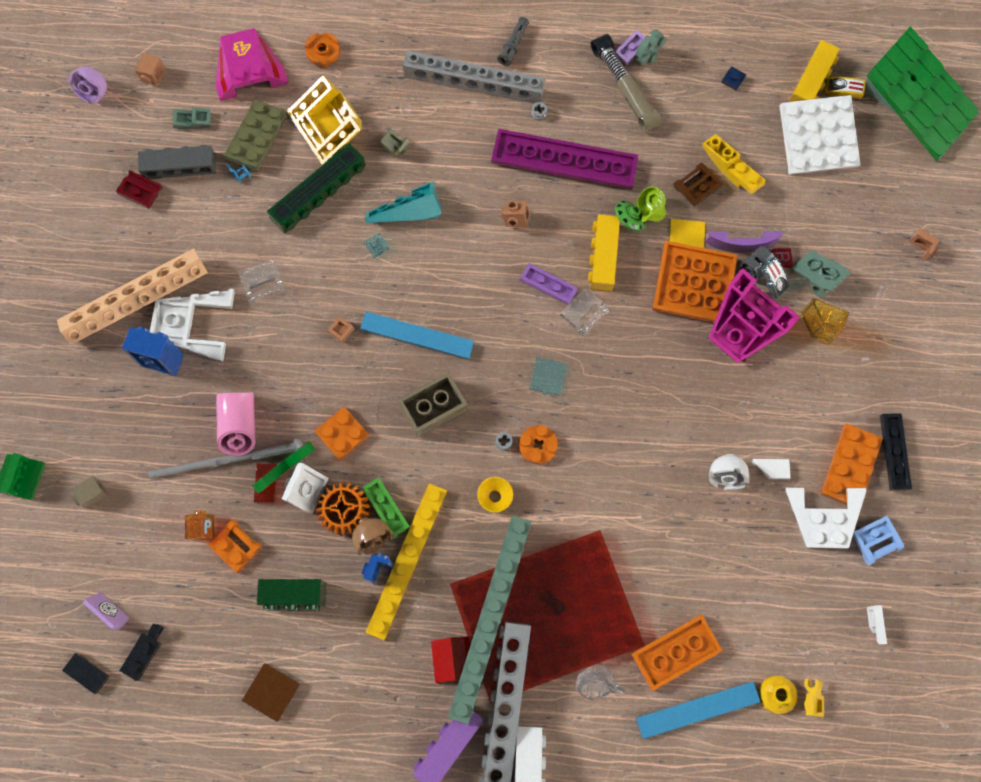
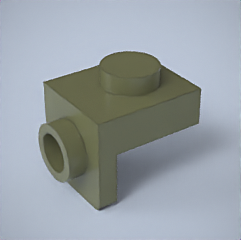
[379,128,410,157]

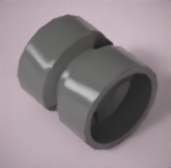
[740,246,776,281]

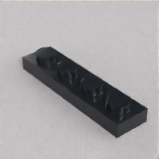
[880,413,912,491]

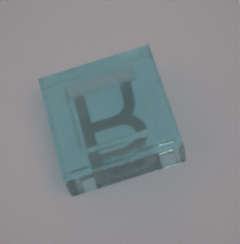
[364,233,389,258]

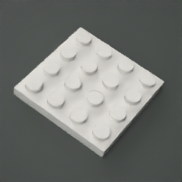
[779,95,861,175]

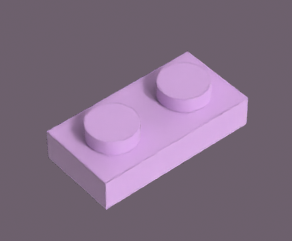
[615,30,646,66]

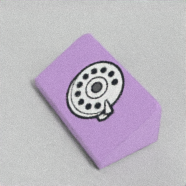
[83,593,129,630]

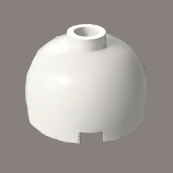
[709,454,749,490]

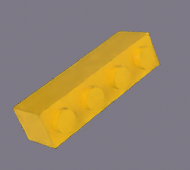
[789,40,840,102]
[587,214,620,291]

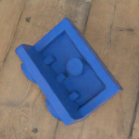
[362,553,394,585]

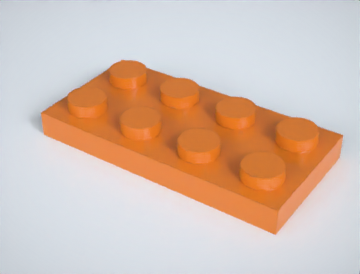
[820,423,883,505]
[631,614,723,691]

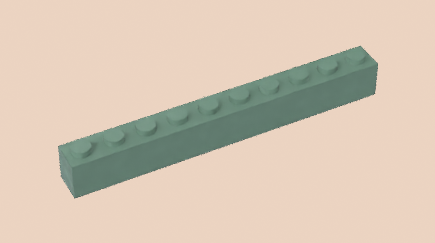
[448,515,532,725]

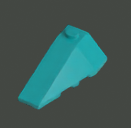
[365,182,442,223]

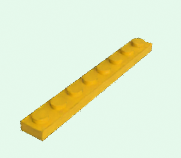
[365,483,447,641]

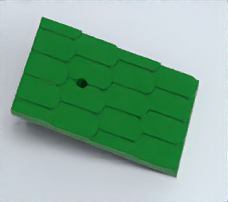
[864,26,979,162]

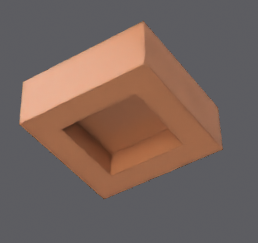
[327,316,354,343]

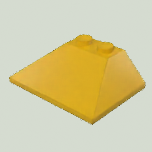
[287,75,362,165]

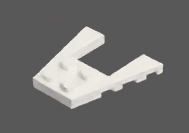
[150,289,235,362]

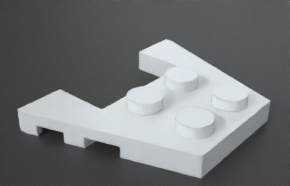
[785,488,866,549]

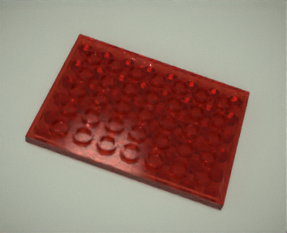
[450,530,645,703]

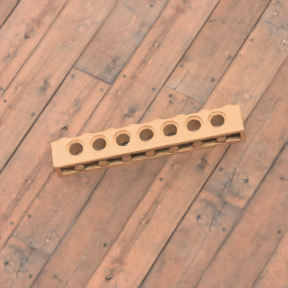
[57,248,208,345]

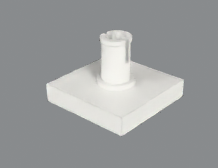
[282,462,329,514]

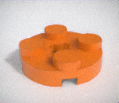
[305,33,340,68]
[519,425,558,465]

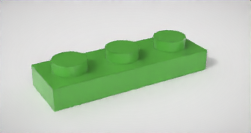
[362,477,410,539]

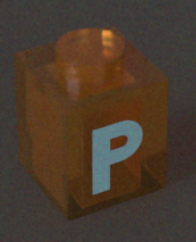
[185,510,214,541]

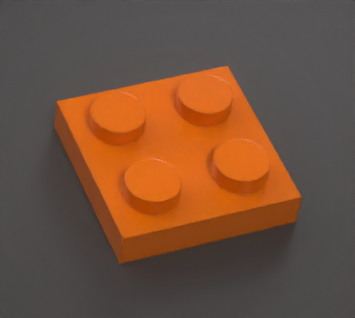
[314,407,369,461]

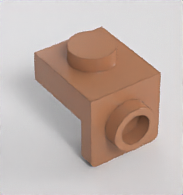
[910,229,940,260]

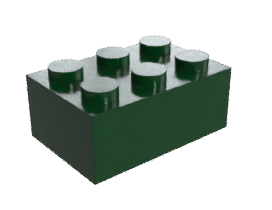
[257,579,327,611]

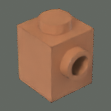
[135,53,165,85]

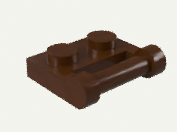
[673,163,723,207]

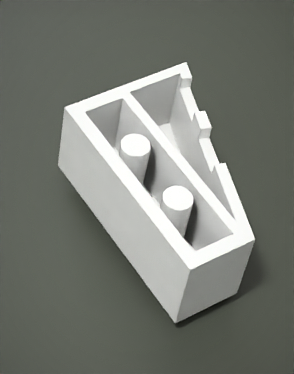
[514,726,546,782]

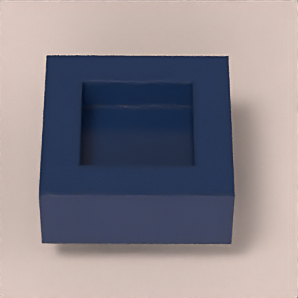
[721,66,746,91]

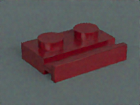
[116,170,163,209]

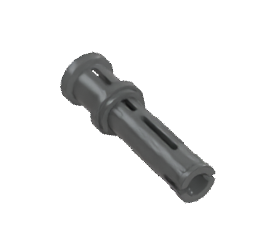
[497,17,529,66]

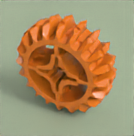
[316,482,370,536]

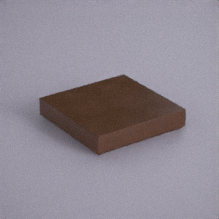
[242,663,300,722]

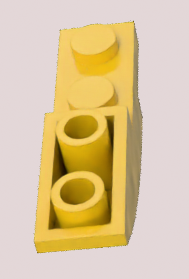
[702,134,766,194]

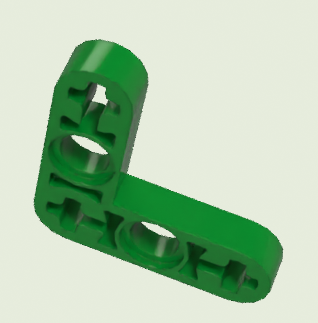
[252,441,316,494]

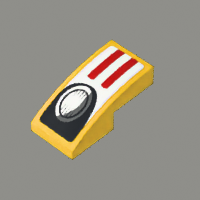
[824,77,866,99]

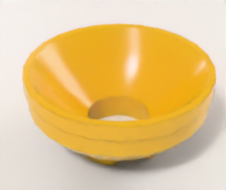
[477,477,513,513]
[759,675,798,714]

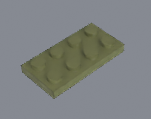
[224,100,288,171]

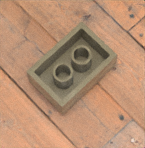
[397,372,468,438]

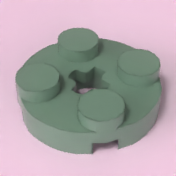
[636,29,667,65]

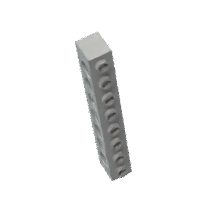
[403,51,545,103]
[479,621,531,782]

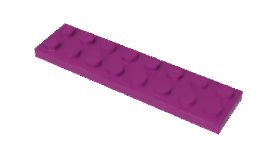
[491,129,639,190]

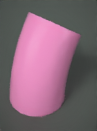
[216,393,256,456]

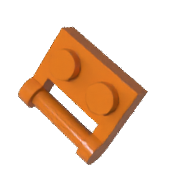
[208,519,262,573]

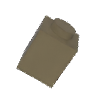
[71,476,109,508]

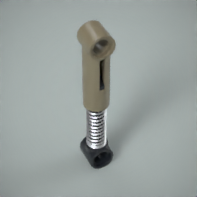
[590,34,662,132]

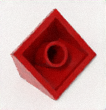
[431,636,472,683]

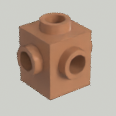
[501,201,530,227]

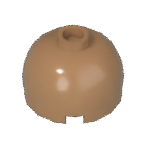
[352,517,394,555]

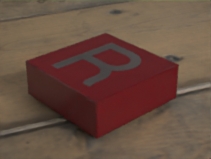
[771,248,793,268]

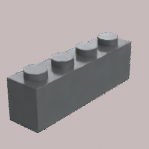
[138,145,216,179]

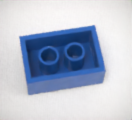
[122,327,184,376]

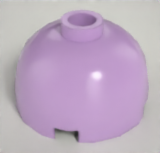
[68,66,107,104]

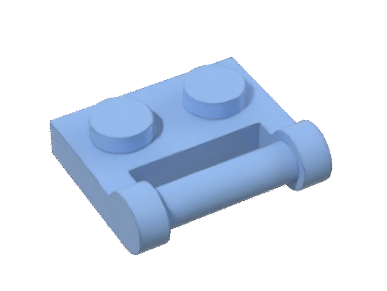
[852,516,904,565]

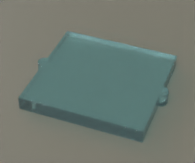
[530,357,567,396]

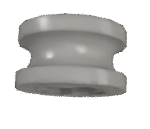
[531,102,547,120]
[495,432,513,451]

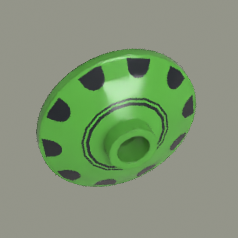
[615,201,646,231]

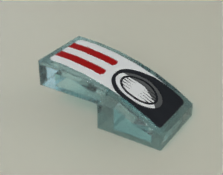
[760,257,790,299]

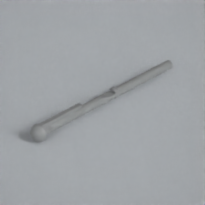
[148,439,303,479]

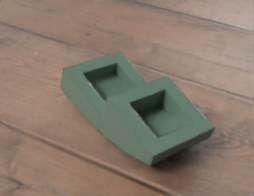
[173,107,211,129]

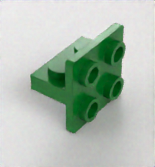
[0,453,45,500]

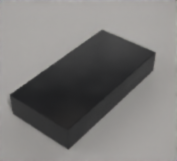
[62,653,110,694]

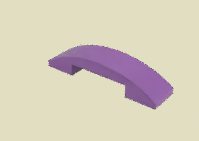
[705,232,783,253]

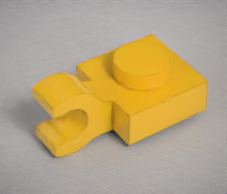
[804,679,824,717]

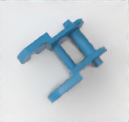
[226,164,251,183]

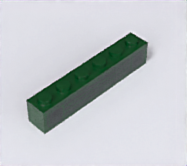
[267,143,366,234]

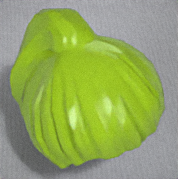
[637,186,666,222]

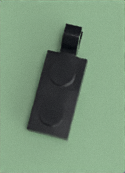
[119,623,164,681]

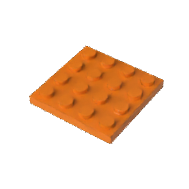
[652,240,738,323]

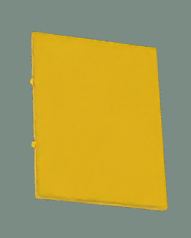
[670,219,705,248]

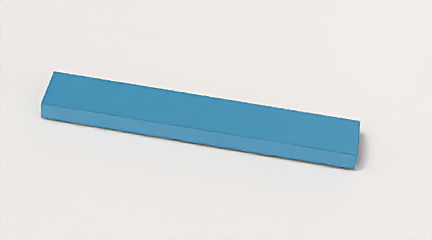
[360,312,474,360]
[636,681,760,739]

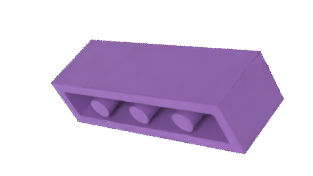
[412,710,484,782]

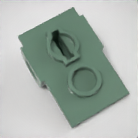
[792,250,850,298]

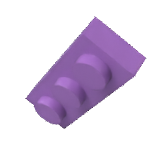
[520,263,578,306]

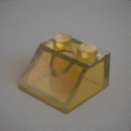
[801,298,850,344]

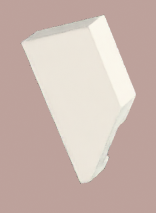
[752,459,790,480]
[867,605,887,644]

